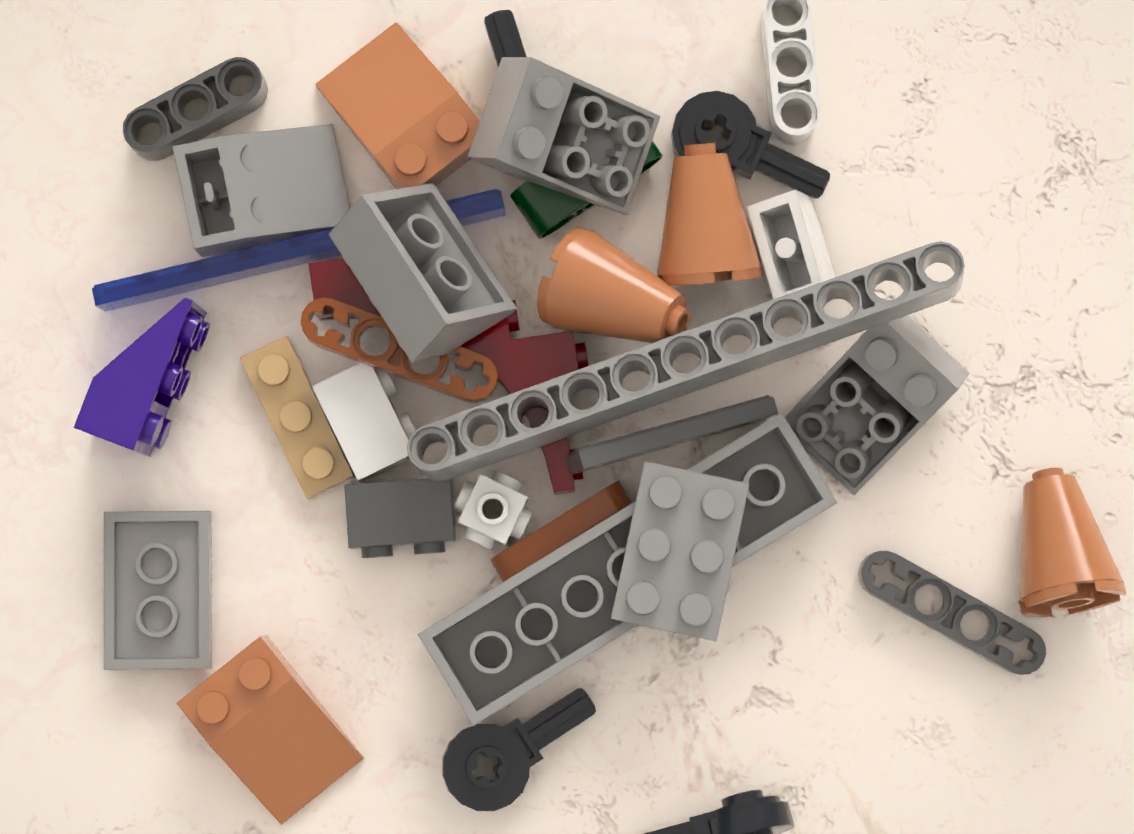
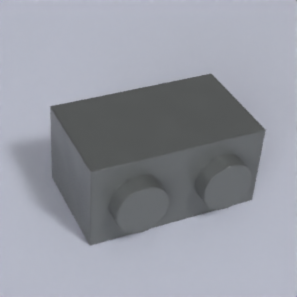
[344,479,456,558]

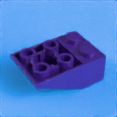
[73,298,210,457]

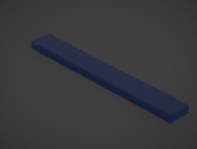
[92,189,506,312]

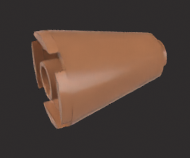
[657,143,762,286]
[537,227,691,343]
[1019,468,1126,617]

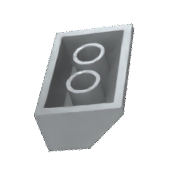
[328,183,517,362]

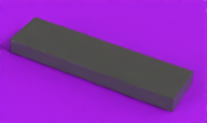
[565,395,778,475]

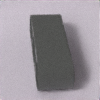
[123,57,268,161]

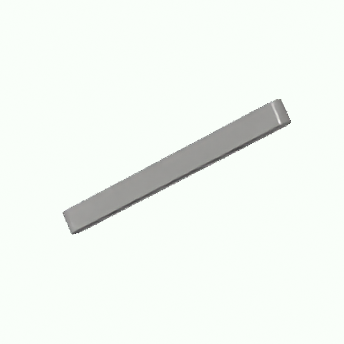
[407,241,965,482]

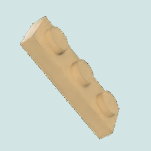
[240,335,355,499]

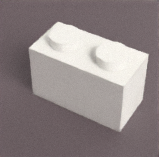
[747,190,835,300]
[312,363,416,483]

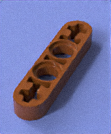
[300,297,498,403]

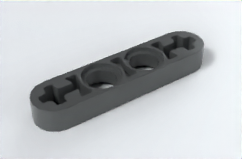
[858,551,1046,675]

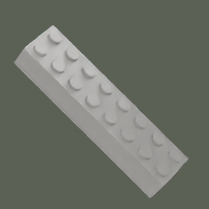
[417,412,837,726]

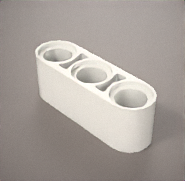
[760,0,820,145]

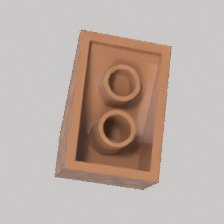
[315,22,480,189]
[176,636,364,825]

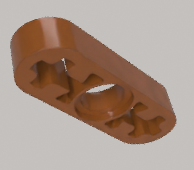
[490,480,632,582]

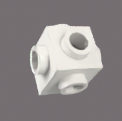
[453,470,533,550]

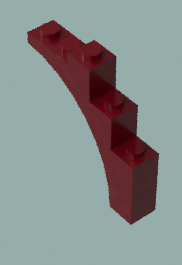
[308,258,588,495]

